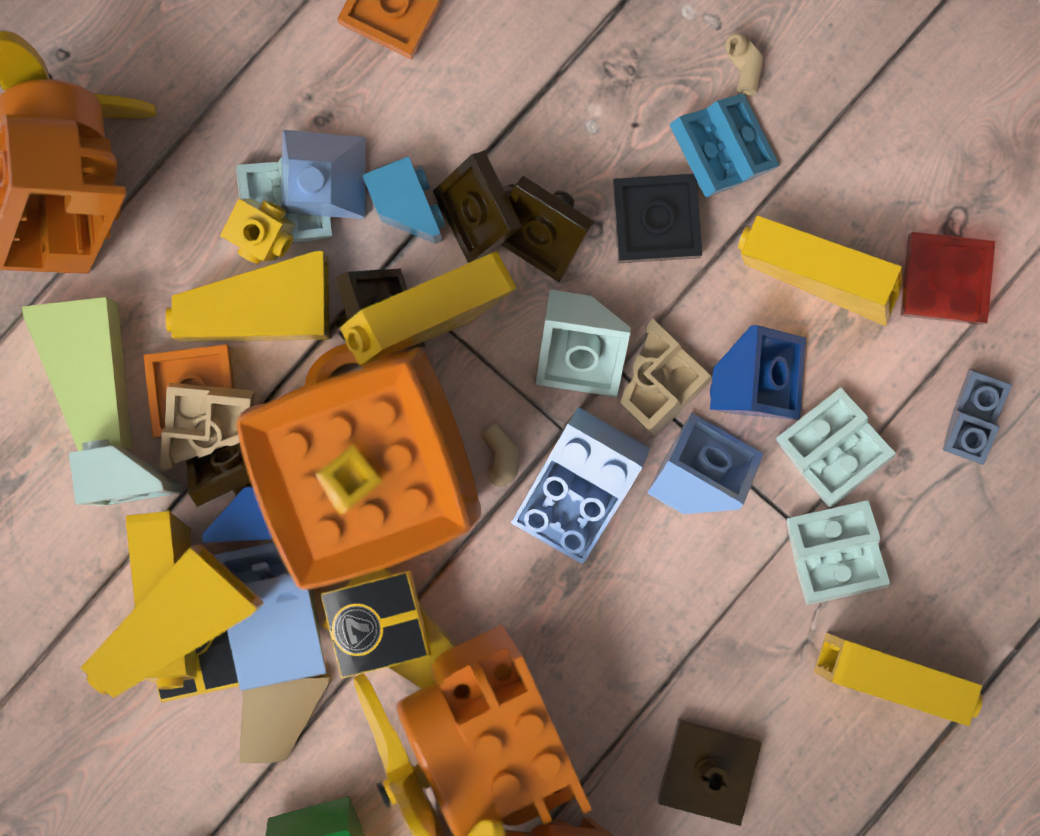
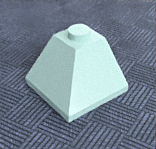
[535,289,631,397]
[69,440,183,506]

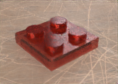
[900,232,995,325]

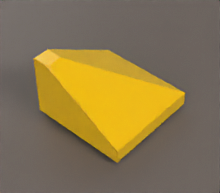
[316,444,383,514]

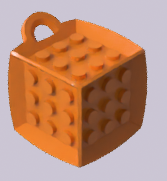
[236,344,482,590]

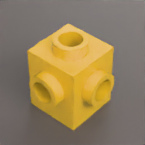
[220,198,295,264]

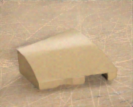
[620,319,712,438]
[160,383,255,470]
[239,676,330,763]

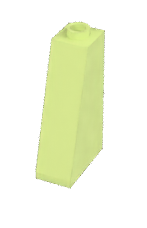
[22,297,133,451]

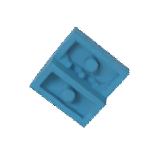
[669,93,780,198]

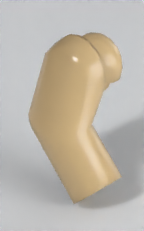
[725,33,763,96]
[481,423,520,487]

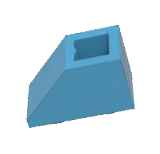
[362,156,446,244]

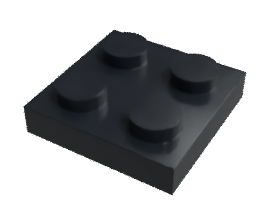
[613,174,702,264]

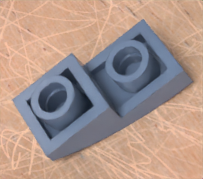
[943,369,1012,465]

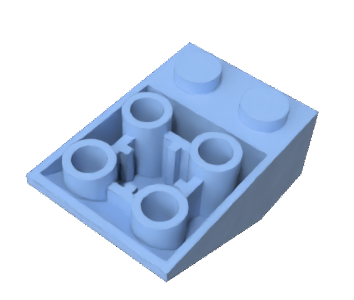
[511,407,650,564]
[214,543,326,691]

